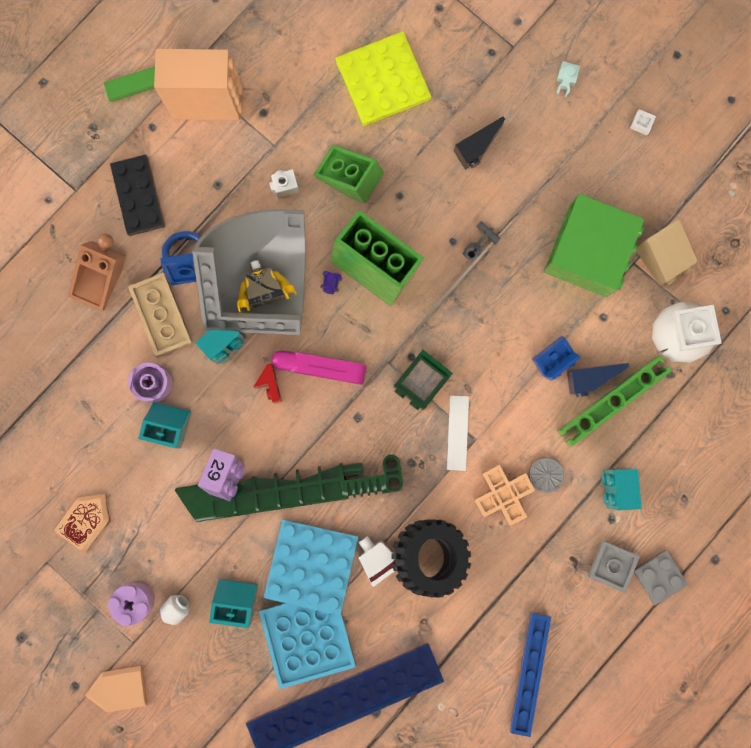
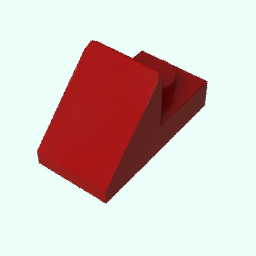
[253,363,282,404]

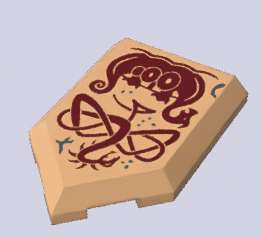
[54,493,109,552]

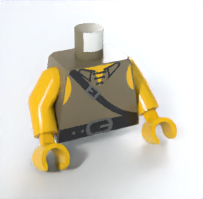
[237,260,297,312]

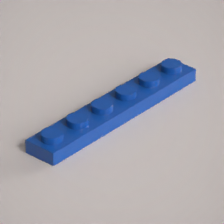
[510,612,551,737]

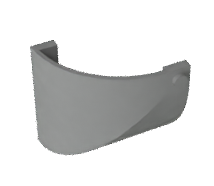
[192,209,305,335]

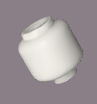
[160,595,190,625]

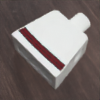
[358,536,395,587]

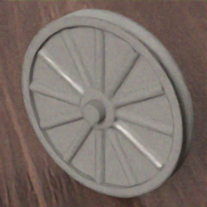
[529,458,564,493]

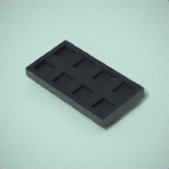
[110,154,165,236]

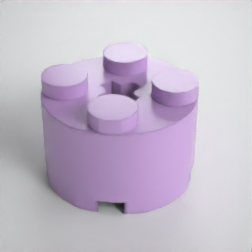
[128,362,173,403]
[108,581,154,627]

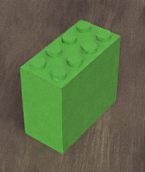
[543,194,644,297]
[330,210,424,307]

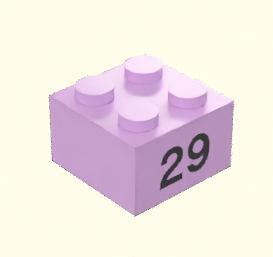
[198,448,245,501]

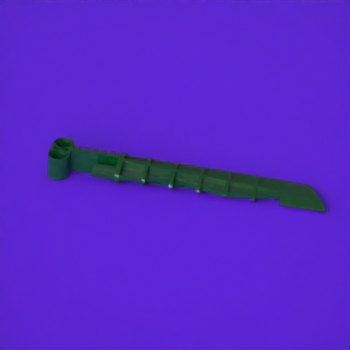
[175,455,403,522]

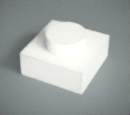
[630,109,656,136]

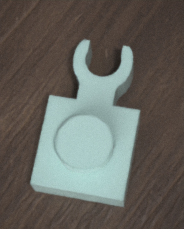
[556,61,581,97]

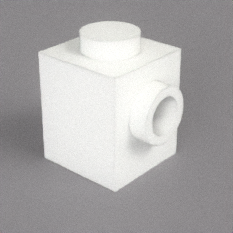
[269,169,299,198]

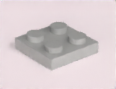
[587,540,640,593]
[634,550,688,605]

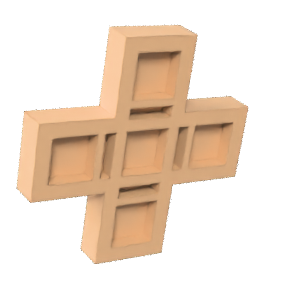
[474,465,535,526]

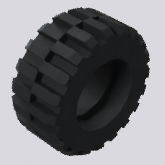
[391,519,471,598]

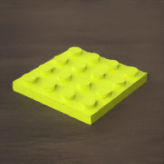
[335,31,431,127]

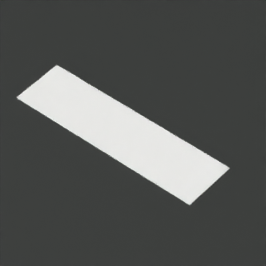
[447,396,469,471]

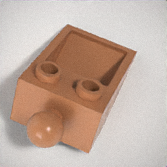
[68,234,126,311]

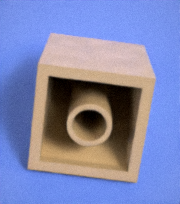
[636,219,698,286]

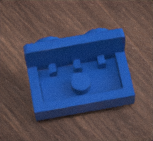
[532,336,581,381]

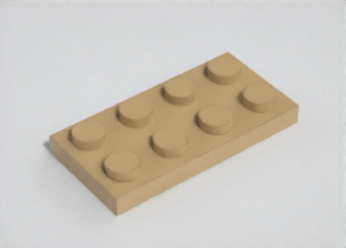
[128,272,193,357]

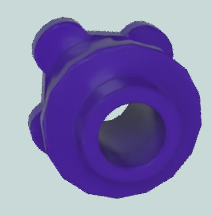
[320,271,342,295]

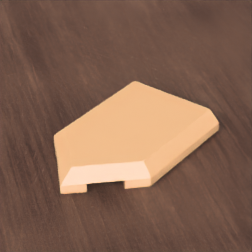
[85,665,147,712]

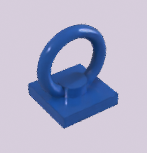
[161,231,202,286]

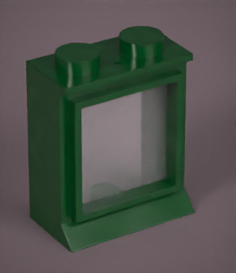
[393,350,453,411]

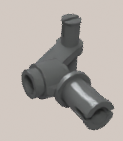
[463,220,501,261]

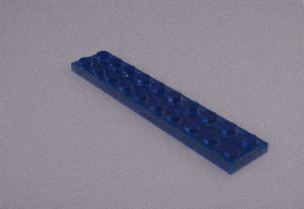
[246,643,444,748]

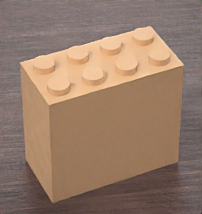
[154,49,244,120]

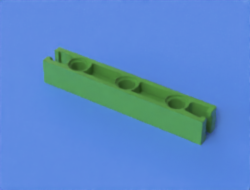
[557,356,672,446]

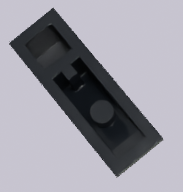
[454,117,505,169]

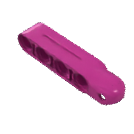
[272,350,367,385]

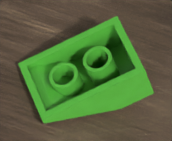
[314,145,384,203]

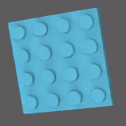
[263,520,358,616]
[259,603,356,689]

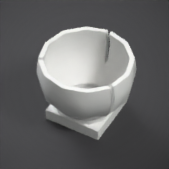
[652,302,722,363]

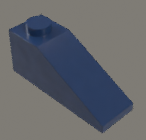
[567,363,629,397]

